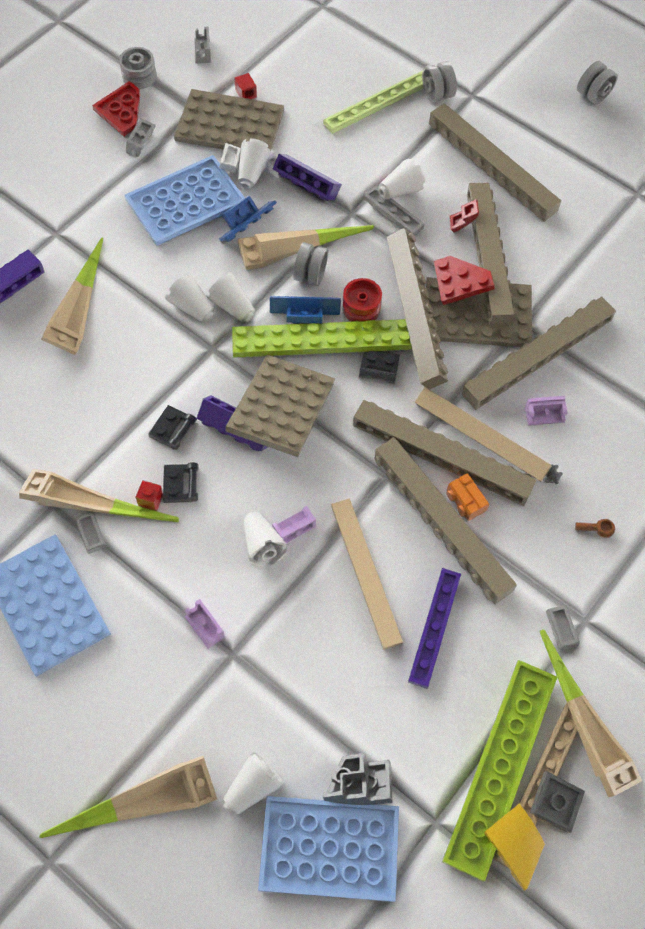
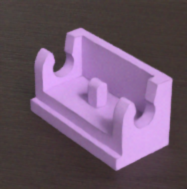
[525,396,567,426]
[272,506,316,543]
[185,599,225,649]

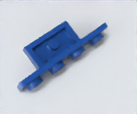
[219,196,277,242]
[269,296,341,324]

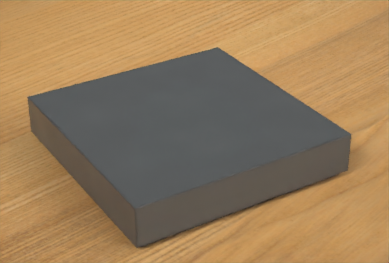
[530,771,585,833]

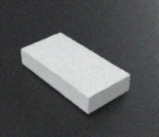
[219,143,241,173]

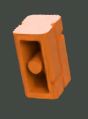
[446,473,489,521]

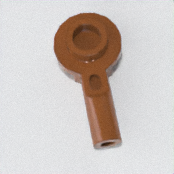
[575,519,615,538]

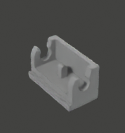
[194,26,211,63]
[126,118,156,157]

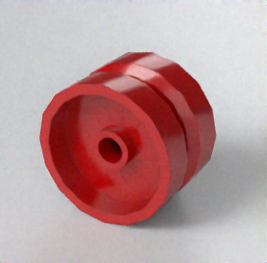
[342,278,382,322]

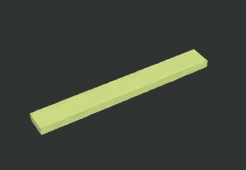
[323,71,424,134]

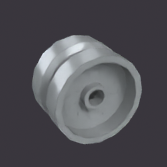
[119,47,157,89]
[422,61,457,102]
[577,61,618,105]
[293,242,329,286]

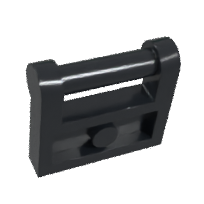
[359,351,400,384]
[148,405,197,450]
[163,462,199,503]

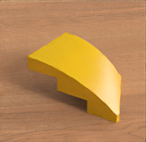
[484,803,545,891]

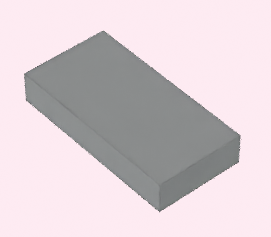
[74,512,107,554]
[546,605,580,650]

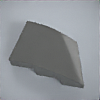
[323,753,392,805]

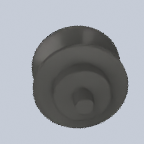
[545,464,563,485]

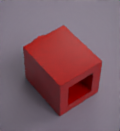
[234,73,257,99]
[135,480,163,511]

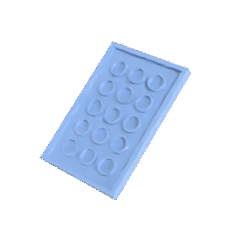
[125,155,244,246]
[0,534,111,677]
[258,796,399,902]

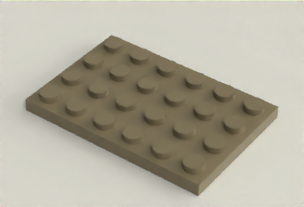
[174,89,284,153]
[426,277,532,347]
[225,355,335,457]

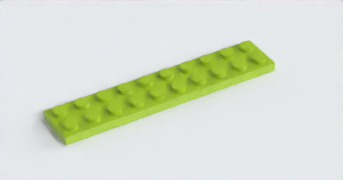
[232,319,412,358]
[442,660,557,882]

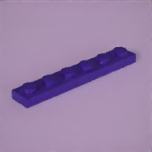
[408,568,461,689]

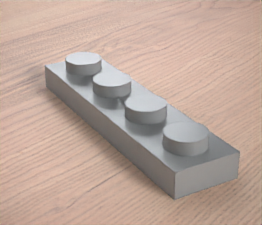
[363,186,425,236]

